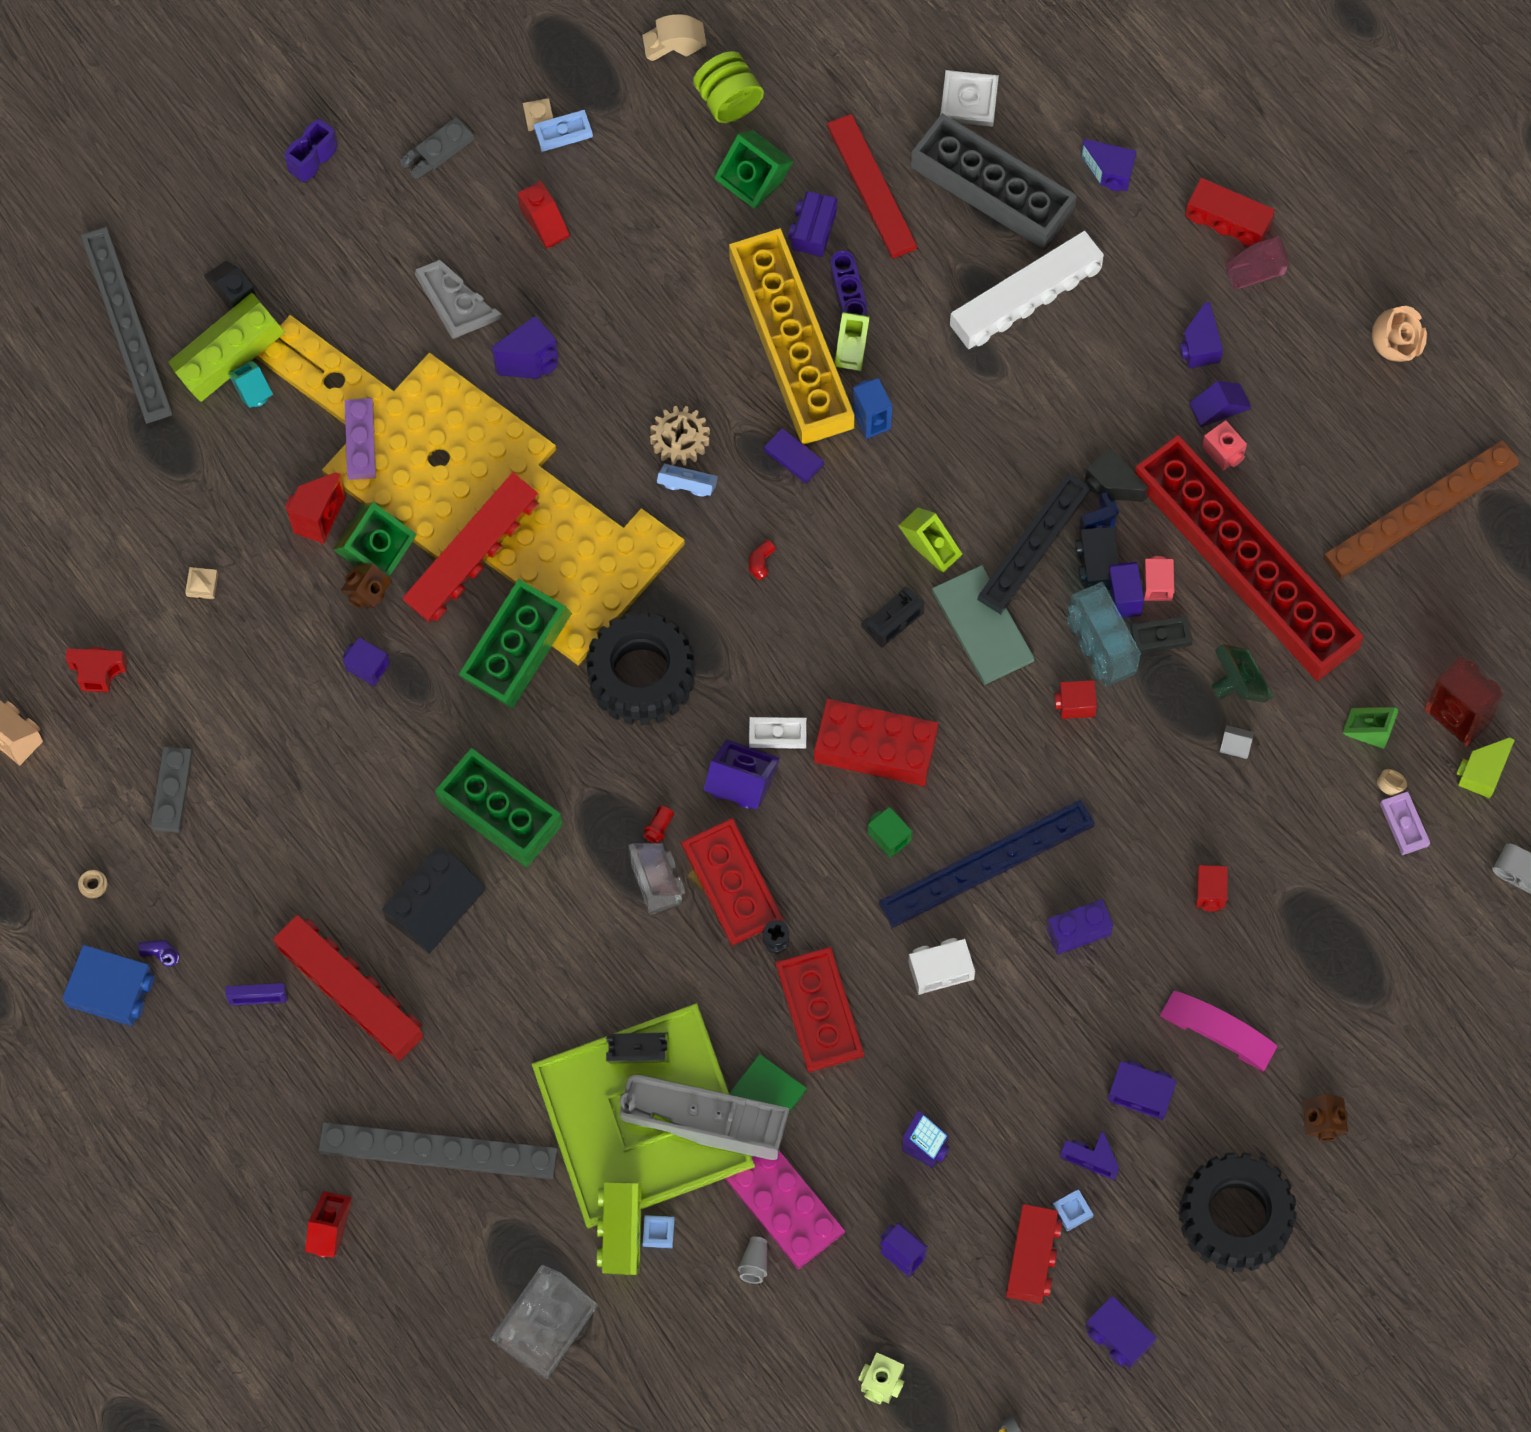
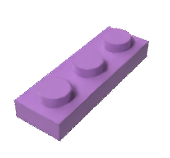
[345,398,376,480]

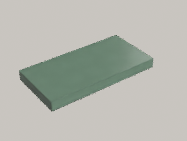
[932,565,1034,685]

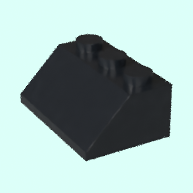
[382,845,485,954]

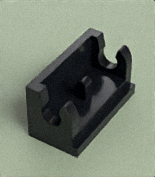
[861,586,924,648]
[606,1032,669,1064]

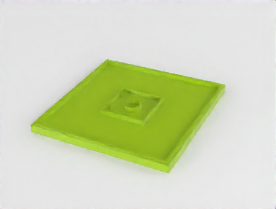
[532,1003,755,1229]

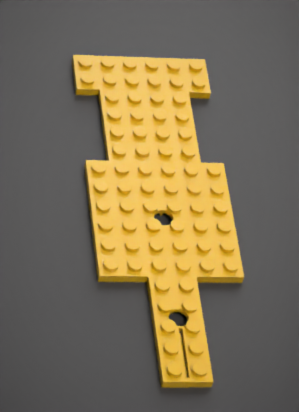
[255,315,685,666]

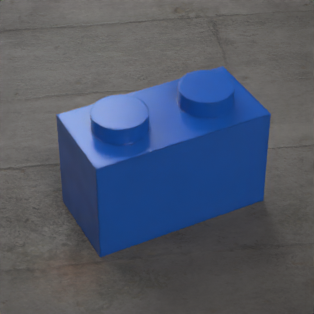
[853,378,892,439]

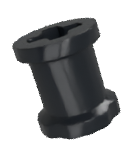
[763,920,789,954]

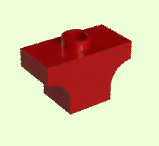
[65,647,127,692]

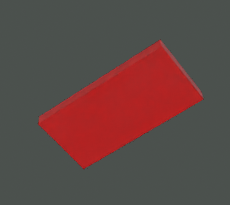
[680,818,784,947]
[775,947,864,1073]

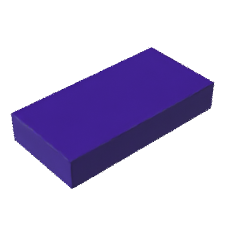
[764,428,824,484]
[226,983,288,1005]

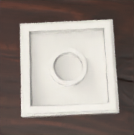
[940,70,999,127]

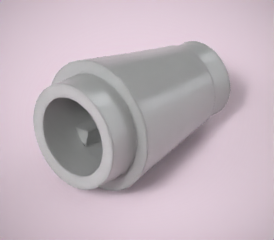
[738,1236,768,1284]

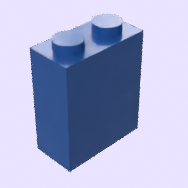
[62,945,155,1027]

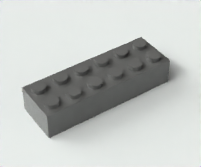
[911,113,1077,250]

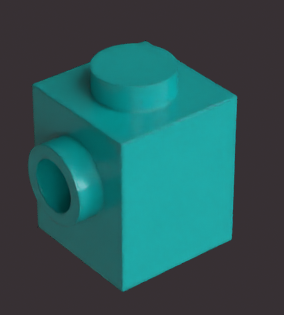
[228,360,273,408]

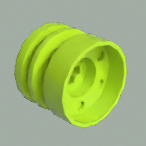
[693,51,764,123]

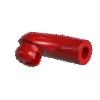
[749,539,776,580]

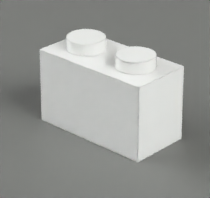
[908,938,975,995]

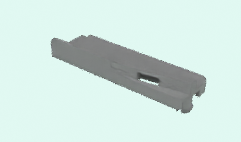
[619,1075,789,1160]

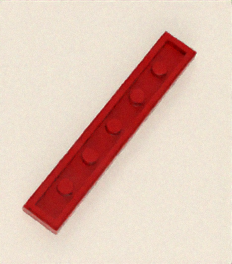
[827,114,917,259]

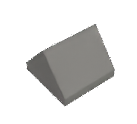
[1220,725,1254,759]

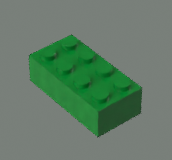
[459,579,572,710]
[435,748,563,868]

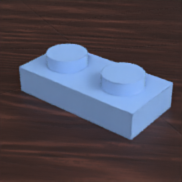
[533,110,593,152]
[657,463,718,496]

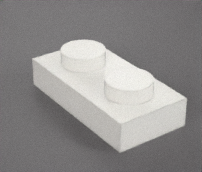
[749,717,807,748]

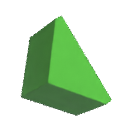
[1343,707,1398,749]

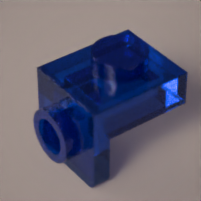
[1079,492,1119,530]

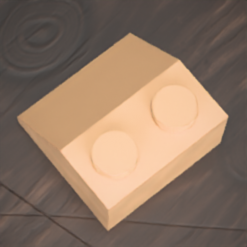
[0,700,43,766]

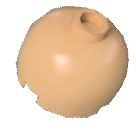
[1372,306,1427,362]

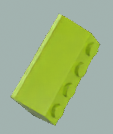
[168,293,285,402]

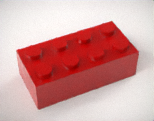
[814,699,939,787]

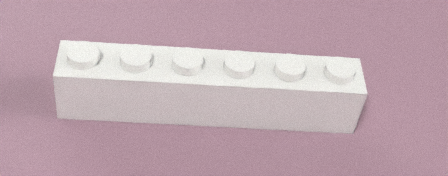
[950,231,1104,349]

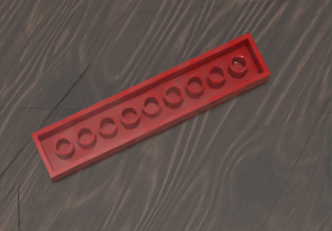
[1135,435,1364,681]

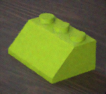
[597,1182,642,1275]

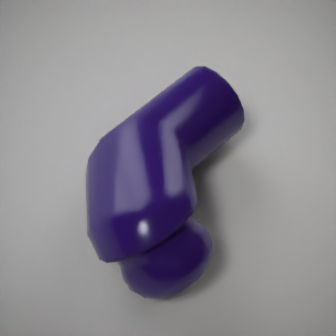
[139,940,179,967]

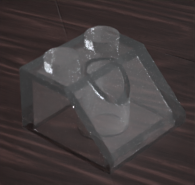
[628,843,685,915]

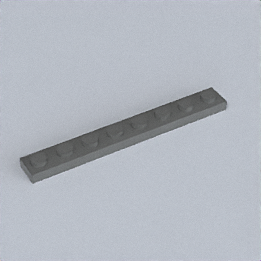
[81,227,172,424]
[319,1122,558,1180]

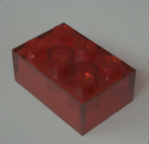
[1425,656,1504,747]

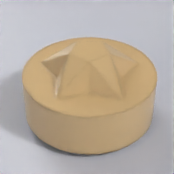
[1377,769,1407,796]

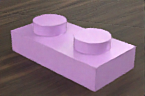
[1380,792,1430,855]

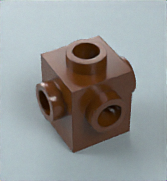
[341,563,392,608]
[1302,1094,1348,1142]

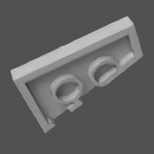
[415,260,502,339]

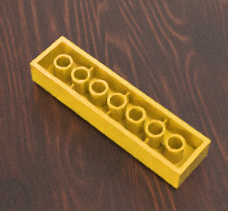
[729,228,854,445]

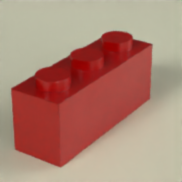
[1185,178,1275,248]
[1006,1204,1062,1304]

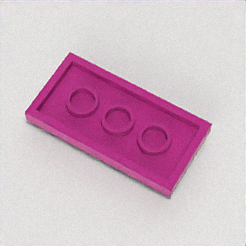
[725,1150,845,1270]

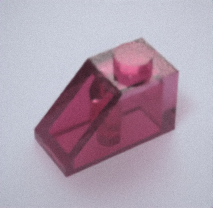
[1225,236,1289,290]

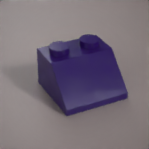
[491,316,559,379]
[703,740,780,809]

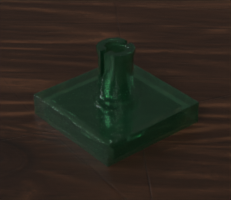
[1212,644,1274,703]

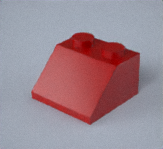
[286,472,347,544]

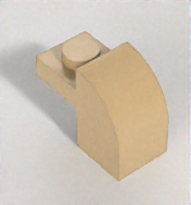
[642,14,706,61]

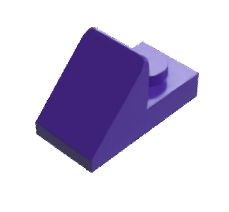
[1060,1131,1119,1181]

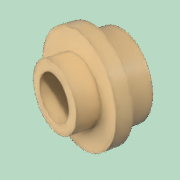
[78,870,108,899]

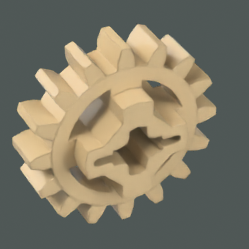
[650,406,710,466]

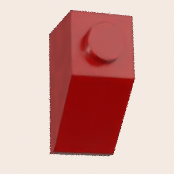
[517,181,570,249]
[305,1191,352,1258]

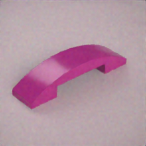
[1160,991,1278,1072]

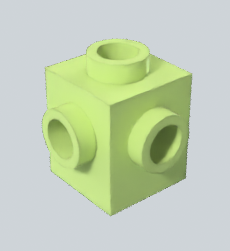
[858,1352,904,1404]

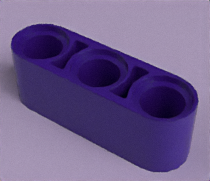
[831,251,867,318]

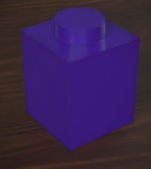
[343,638,390,687]

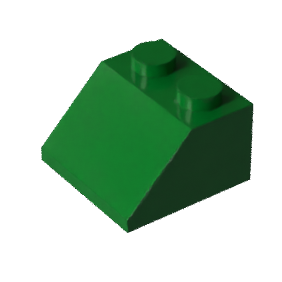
[714,130,794,209]
[332,502,417,577]

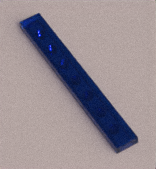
[879,799,1095,928]

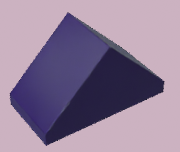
[1189,381,1251,428]
[1109,561,1144,619]

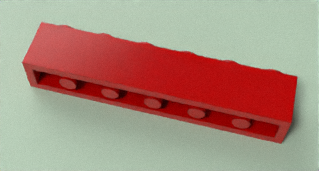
[402,472,540,624]
[273,915,423,1062]

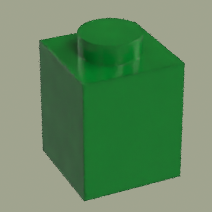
[868,807,913,858]

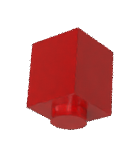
[1054,680,1097,719]
[1195,865,1228,912]

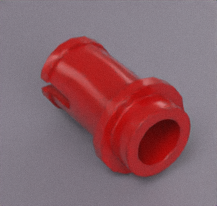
[643,805,675,844]

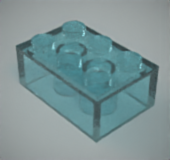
[1067,581,1141,687]

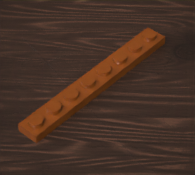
[1324,440,1520,579]

